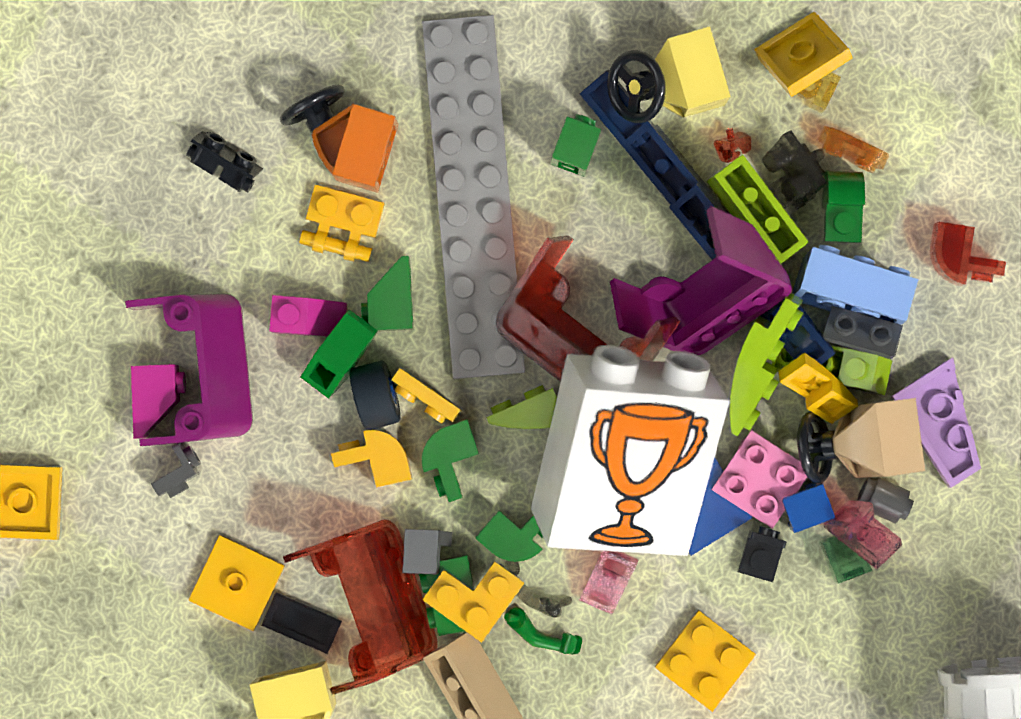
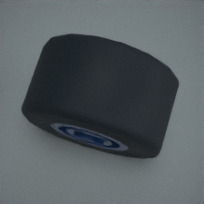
[349,360,401,430]

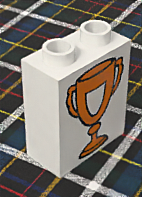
[531,345,729,556]

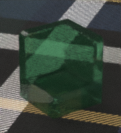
[819,530,872,584]

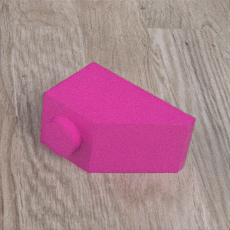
[269,295,347,337]
[131,364,186,439]

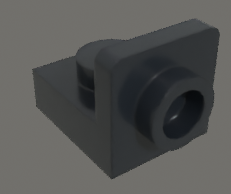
[737,526,787,582]

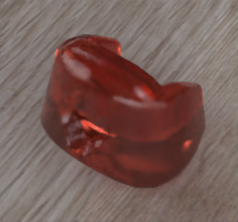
[714,128,751,163]

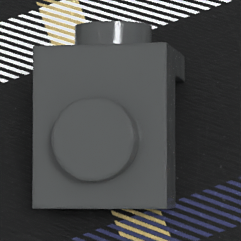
[151,443,201,498]

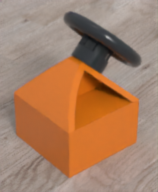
[280,84,398,193]

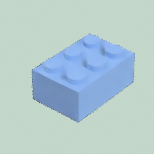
[792,245,919,325]

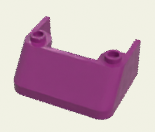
[609,206,792,355]
[125,293,253,446]

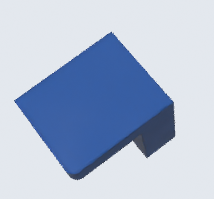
[782,482,835,533]

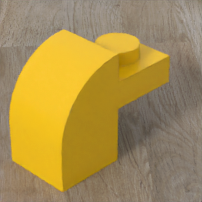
[331,430,413,488]

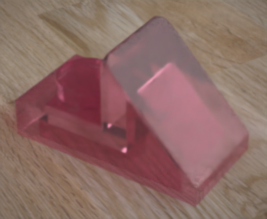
[823,501,902,570]
[579,550,638,615]

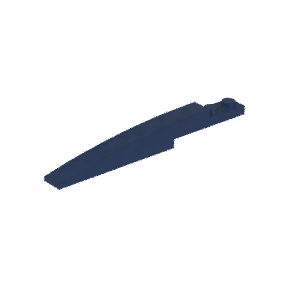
[579,70,836,365]

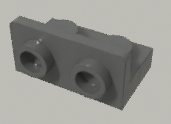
[823,306,903,359]

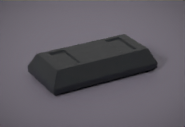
[261,592,342,654]

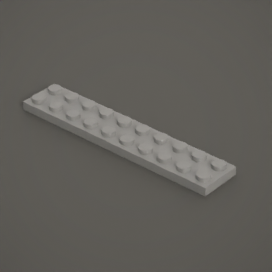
[422,15,525,379]

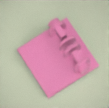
[712,430,807,529]

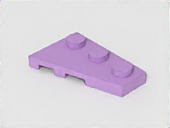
[890,358,981,488]

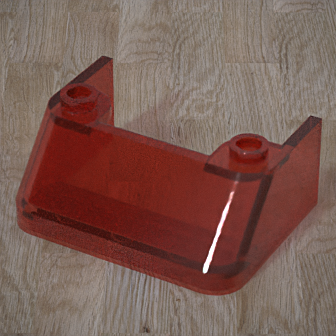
[496,235,680,382]
[283,519,438,695]

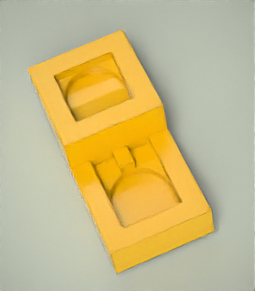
[779,353,858,424]

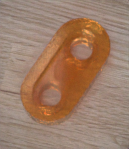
[818,126,889,173]

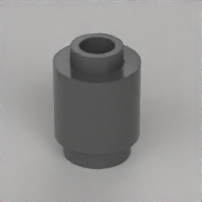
[856,477,914,524]

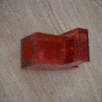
[930,222,1006,286]

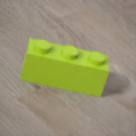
[707,154,809,264]

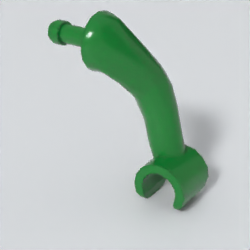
[504,607,582,655]

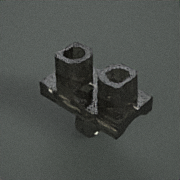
[762,130,827,203]

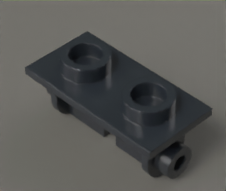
[186,131,264,193]

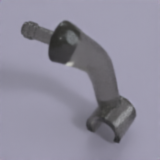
[500,561,572,618]

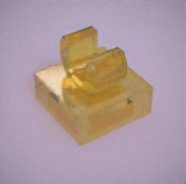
[797,72,841,113]

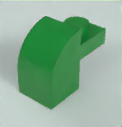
[822,170,865,243]
[422,420,479,502]
[475,510,543,562]

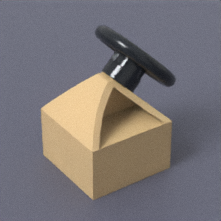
[797,398,925,483]

